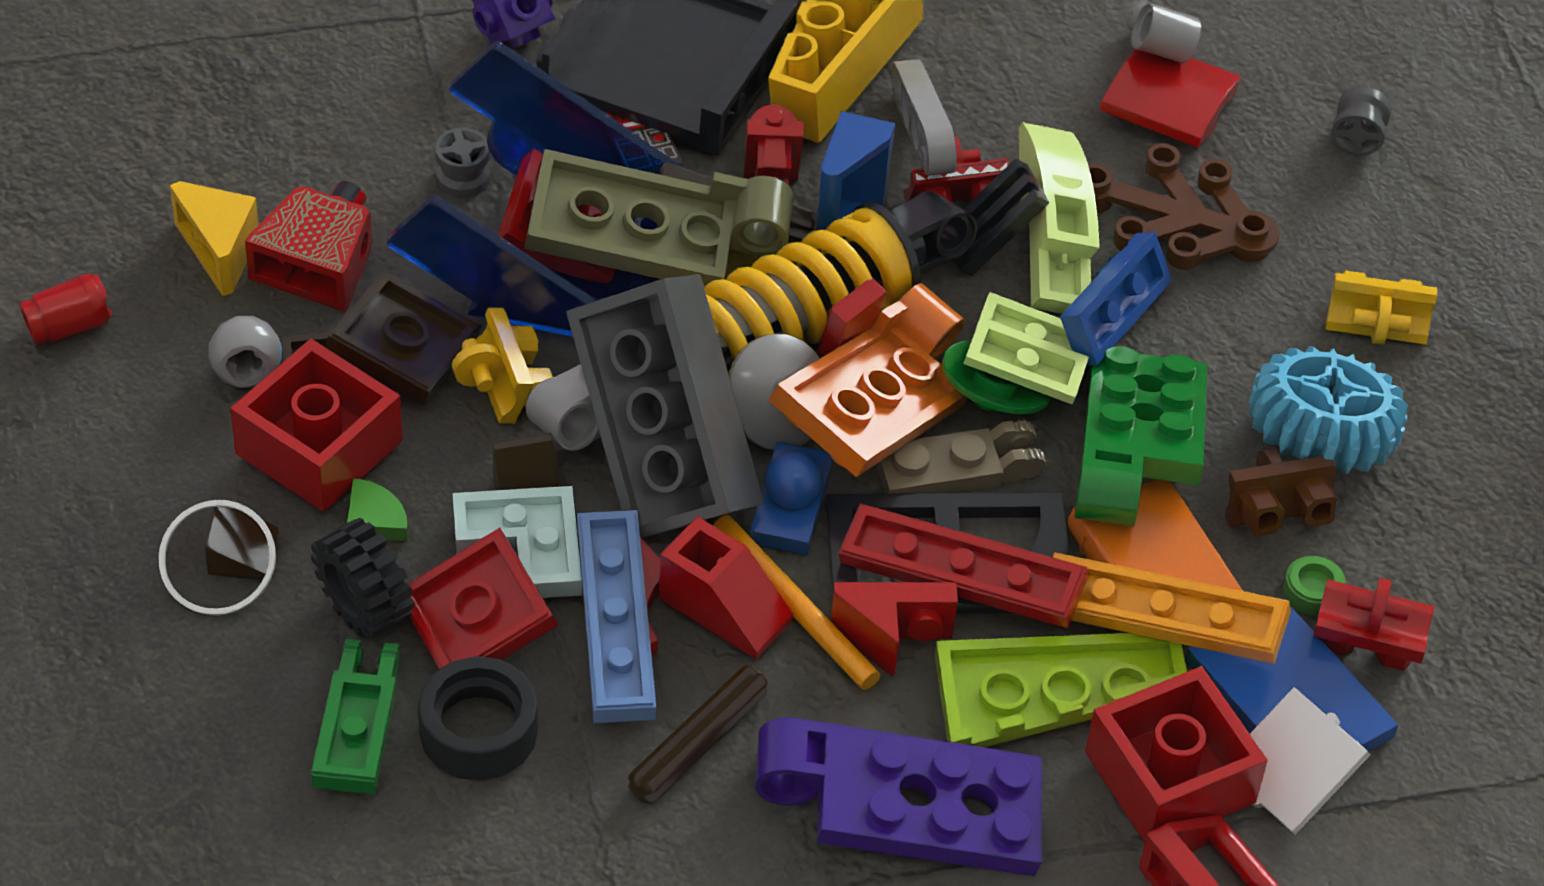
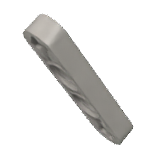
[892,59,957,176]

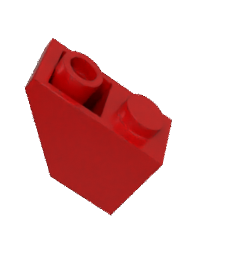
[659,516,793,659]

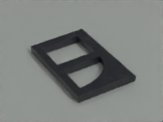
[826,492,1070,614]

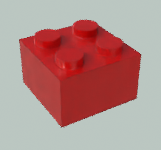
[230,339,403,512]
[1085,666,1268,842]

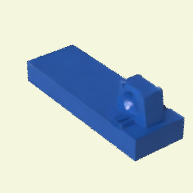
[1060,232,1172,366]

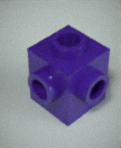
[472,0,555,48]

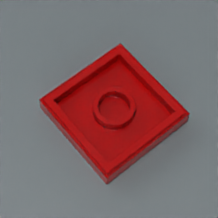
[408,527,558,669]

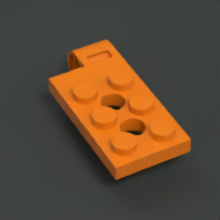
[768,283,967,477]

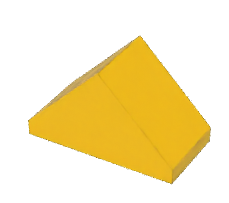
[170,181,259,296]

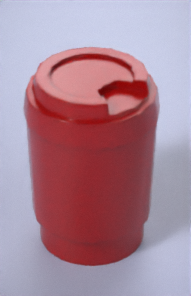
[19,273,114,346]

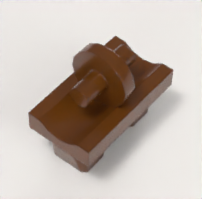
[1225,448,1337,537]

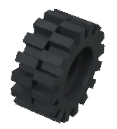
[311,518,414,639]

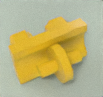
[1325,271,1437,346]
[452,308,553,424]

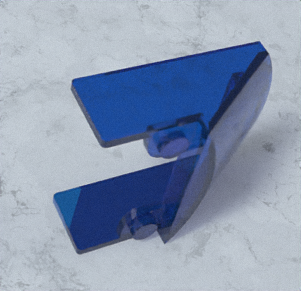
[386,41,686,337]

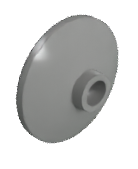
[728,334,820,451]

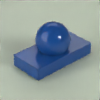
[750,441,833,556]

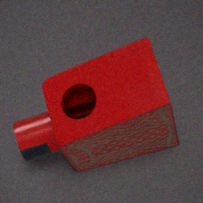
[245,181,372,312]

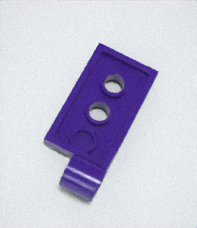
[755,717,1042,876]

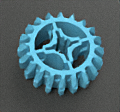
[1248,346,1408,474]

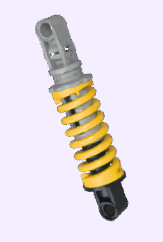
[526,191,977,451]

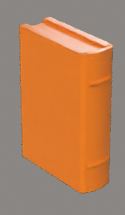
[1067,479,1243,591]

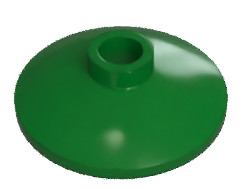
[942,340,1052,414]

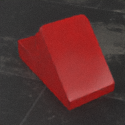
[830,582,958,676]

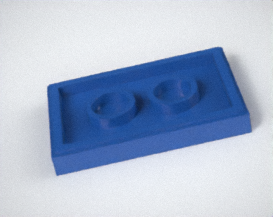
[1185,598,1398,752]

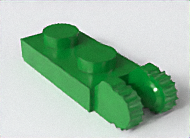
[311,639,400,795]

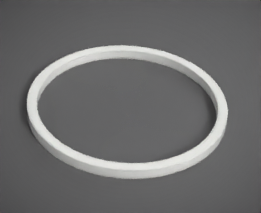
[159,500,276,615]

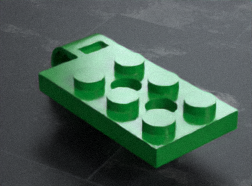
[1074,346,1207,527]

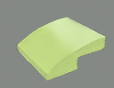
[963,292,1089,404]

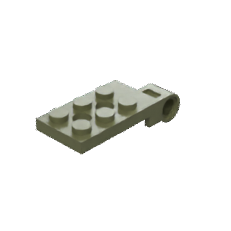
[524,149,794,287]

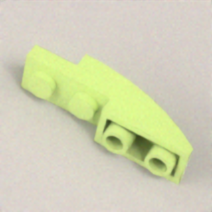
[1019,122,1100,314]

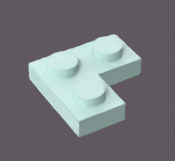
[452,486,582,598]

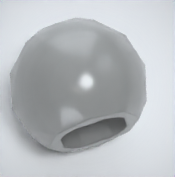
[208,316,282,388]

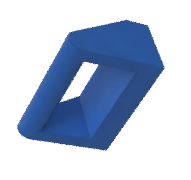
[816,111,895,252]

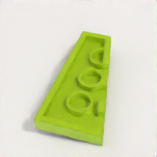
[934,633,1187,748]

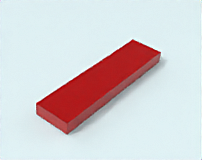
[838,503,1088,628]

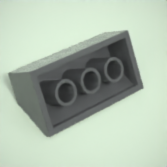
[566,274,764,538]

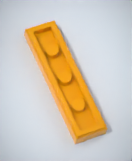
[1053,552,1291,664]

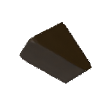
[492,433,559,490]
[205,507,279,580]

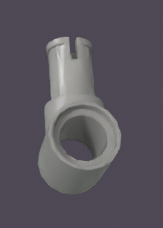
[1125,0,1201,63]

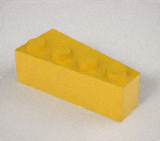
[768,0,923,143]

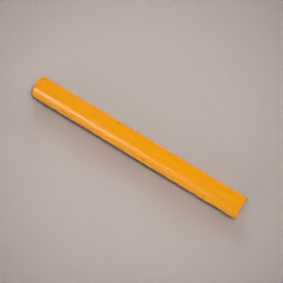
[713,515,880,691]

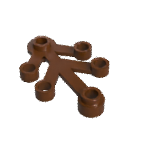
[1088,143,1280,270]

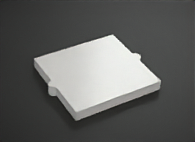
[1250,687,1370,835]

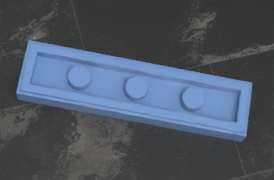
[577,510,656,723]

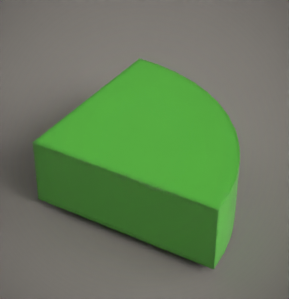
[347,479,408,542]

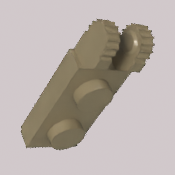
[876,420,1047,494]

